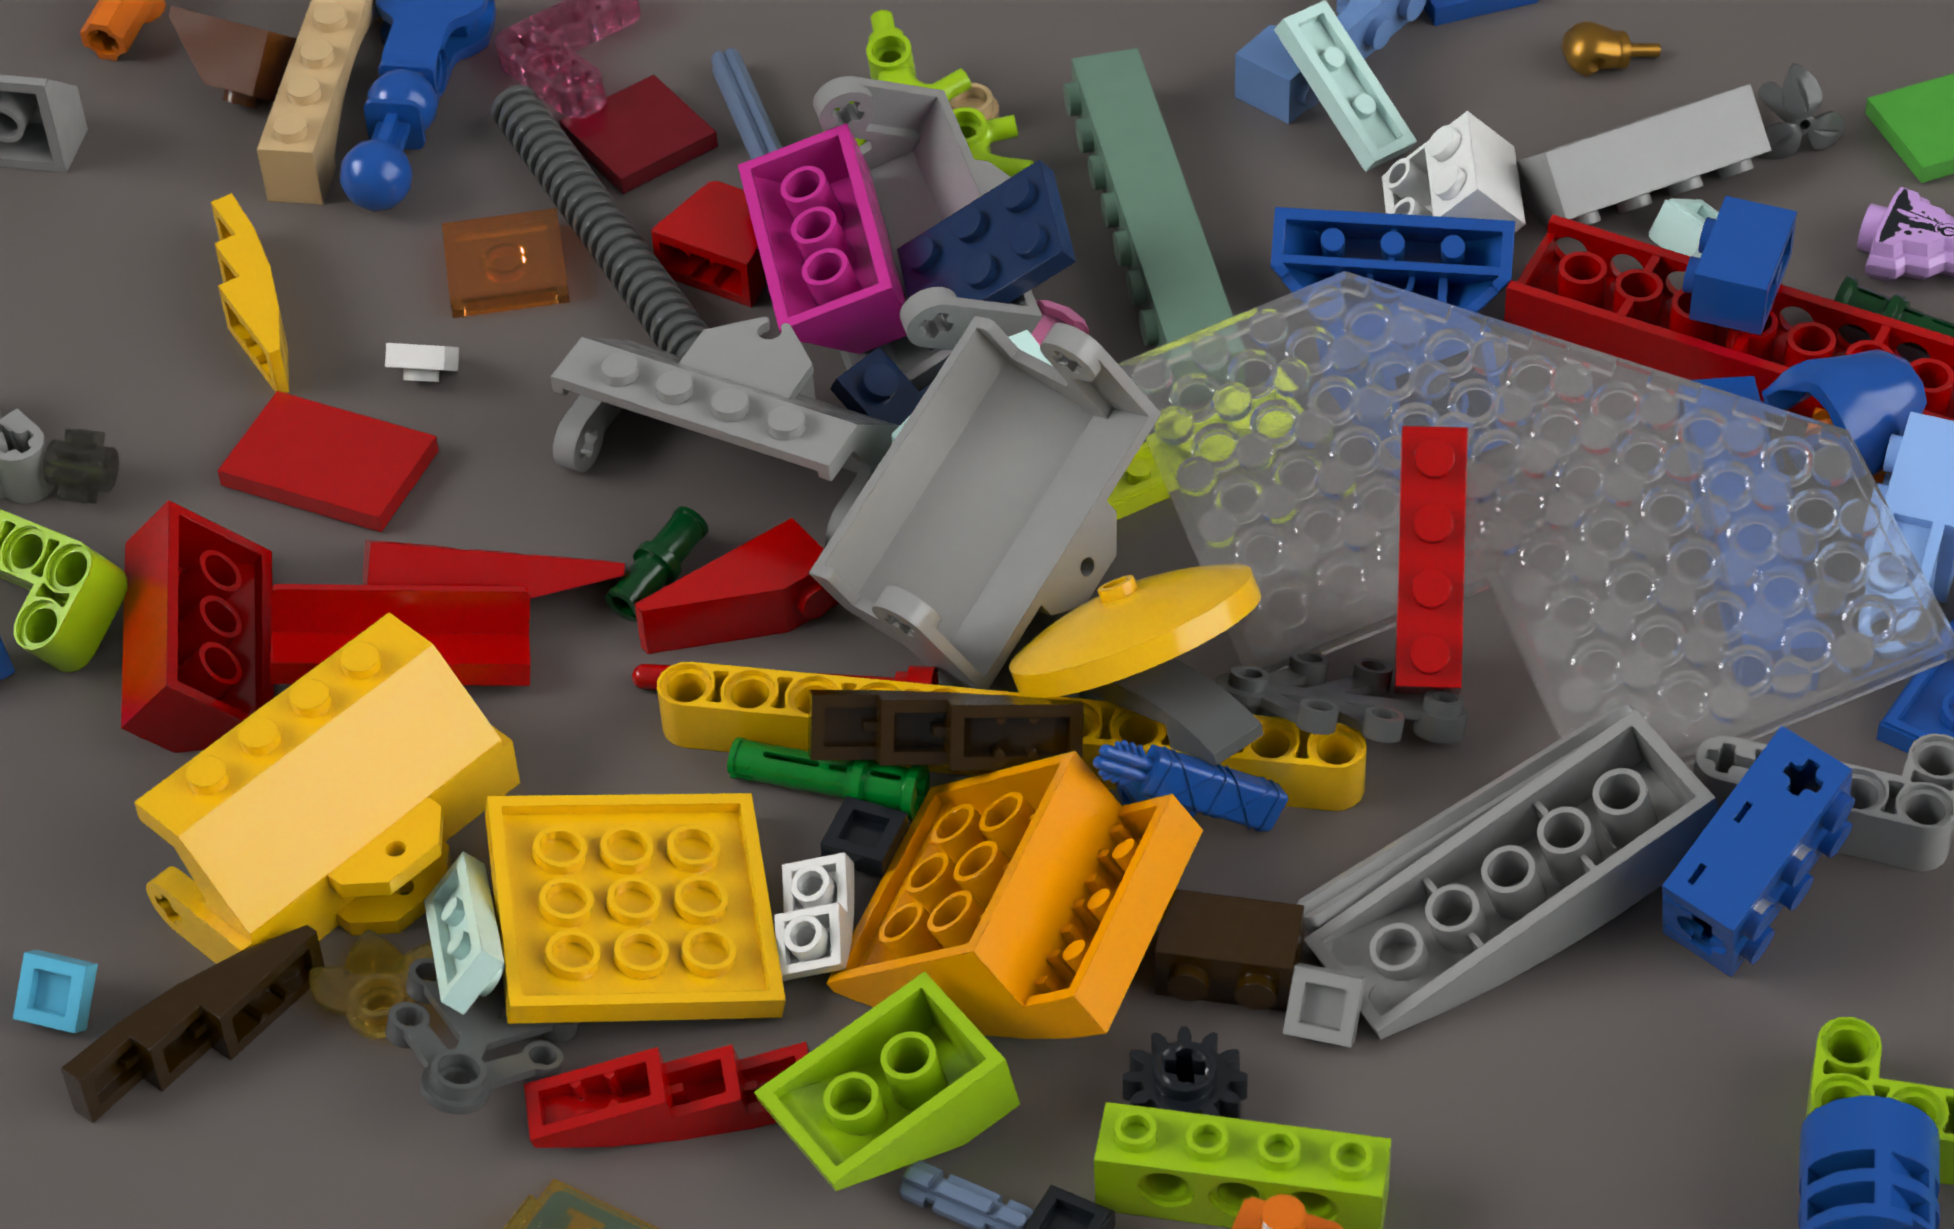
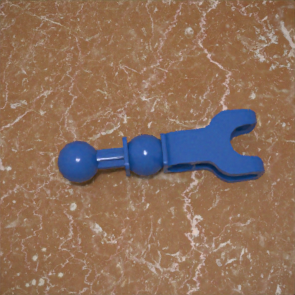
[340,0,497,212]

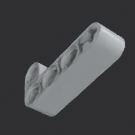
[1693,733,1954,872]

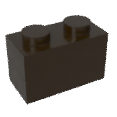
[1155,889,1304,1011]

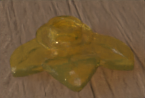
[309,929,434,1039]

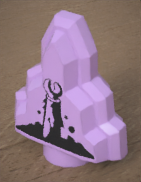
[1857,187,1954,281]

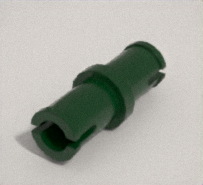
[605,506,709,621]

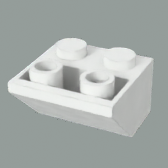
[1382,111,1526,232]

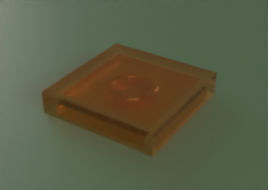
[441,208,570,318]

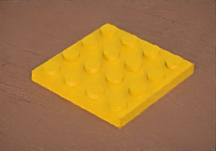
[485,793,786,1024]

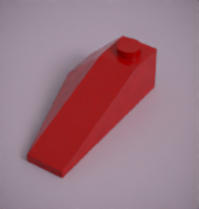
[363,540,625,598]

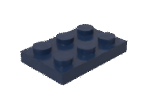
[897,159,1076,351]

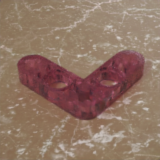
[495,0,641,117]

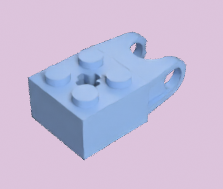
[1857,411,1954,662]

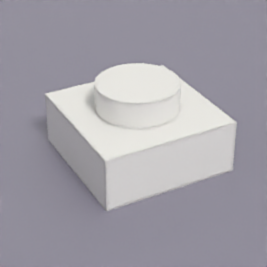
[385,343,459,382]

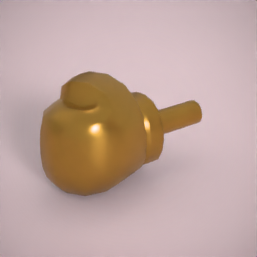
[1561,21,1661,77]

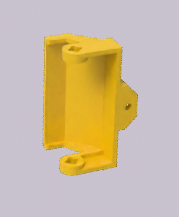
[134,612,520,964]

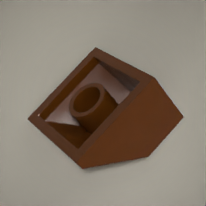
[168,6,297,109]

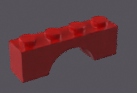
[1394,426,1468,695]

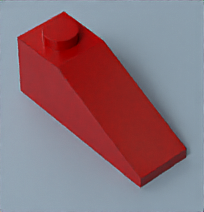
[635,518,840,654]

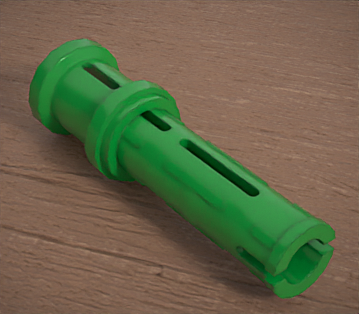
[727,737,930,821]

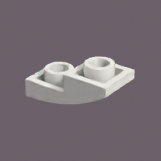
[775,852,855,981]

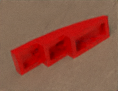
[523,1041,811,1148]

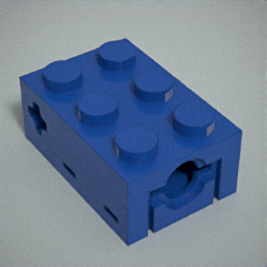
[1662,725,1855,978]

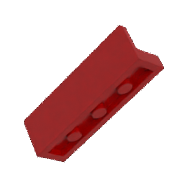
[270,584,531,686]

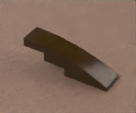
[808,690,1084,771]
[60,925,327,1123]

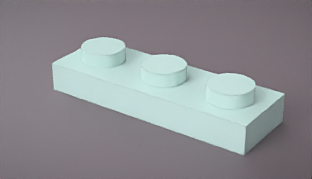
[1274,0,1417,172]
[424,851,505,1015]

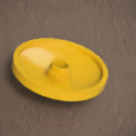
[1009,564,1261,698]

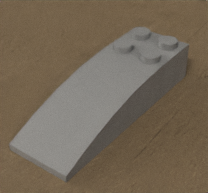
[1303,709,1719,1040]

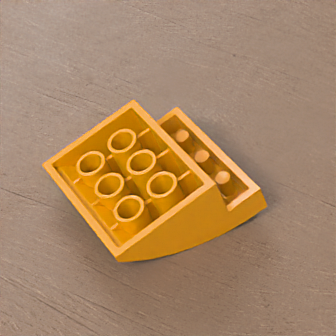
[826,751,1203,1039]

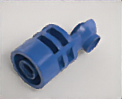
[1798,1095,1940,1229]

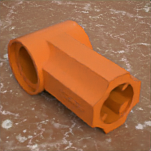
[80,0,166,61]

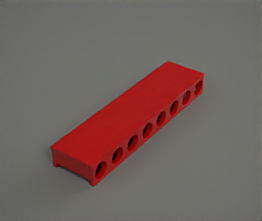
[1500,214,1954,428]

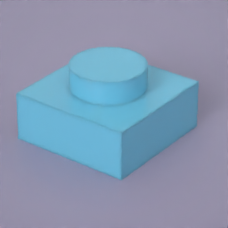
[13,950,98,1033]

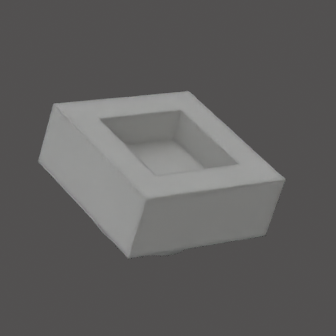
[1283,963,1367,1048]

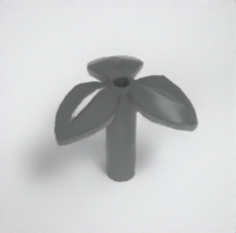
[1757,63,1845,159]

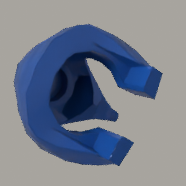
[1762,349,1927,483]

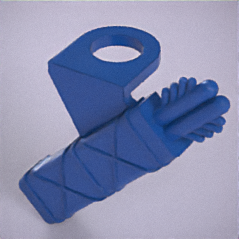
[1093,740,1288,832]

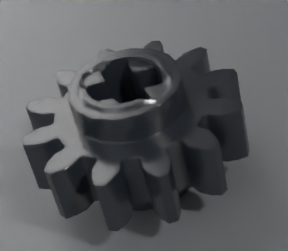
[1122,1026,1248,1119]

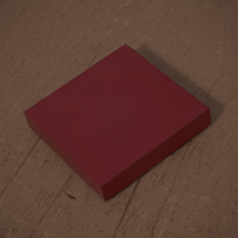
[559,74,718,194]

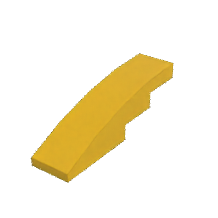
[211,193,289,393]

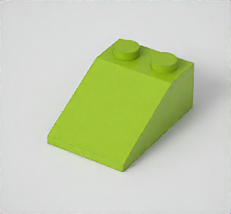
[754,971,1020,1191]

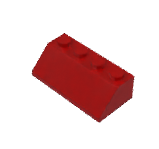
[121,500,274,753]

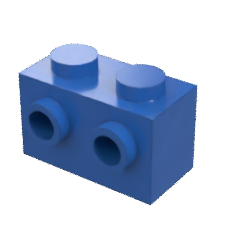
[1682,196,1797,335]

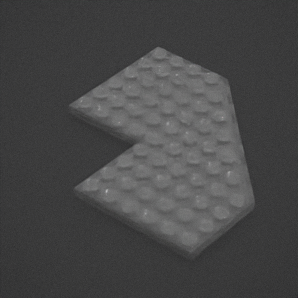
[1118,271,1954,767]

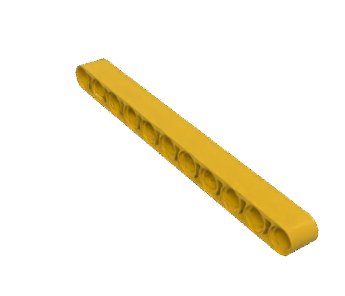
[657,662,1367,811]

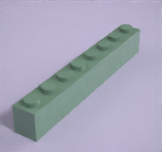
[1063,48,1247,409]

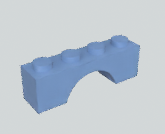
[1235,0,1426,124]

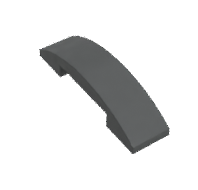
[1060,658,1264,766]

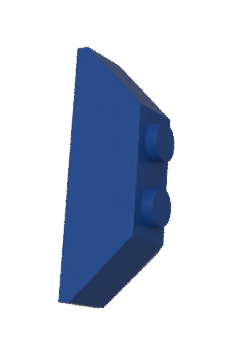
[1270,207,1515,331]

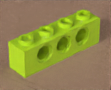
[1094,1102,1392,1229]

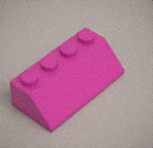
[738,123,907,354]

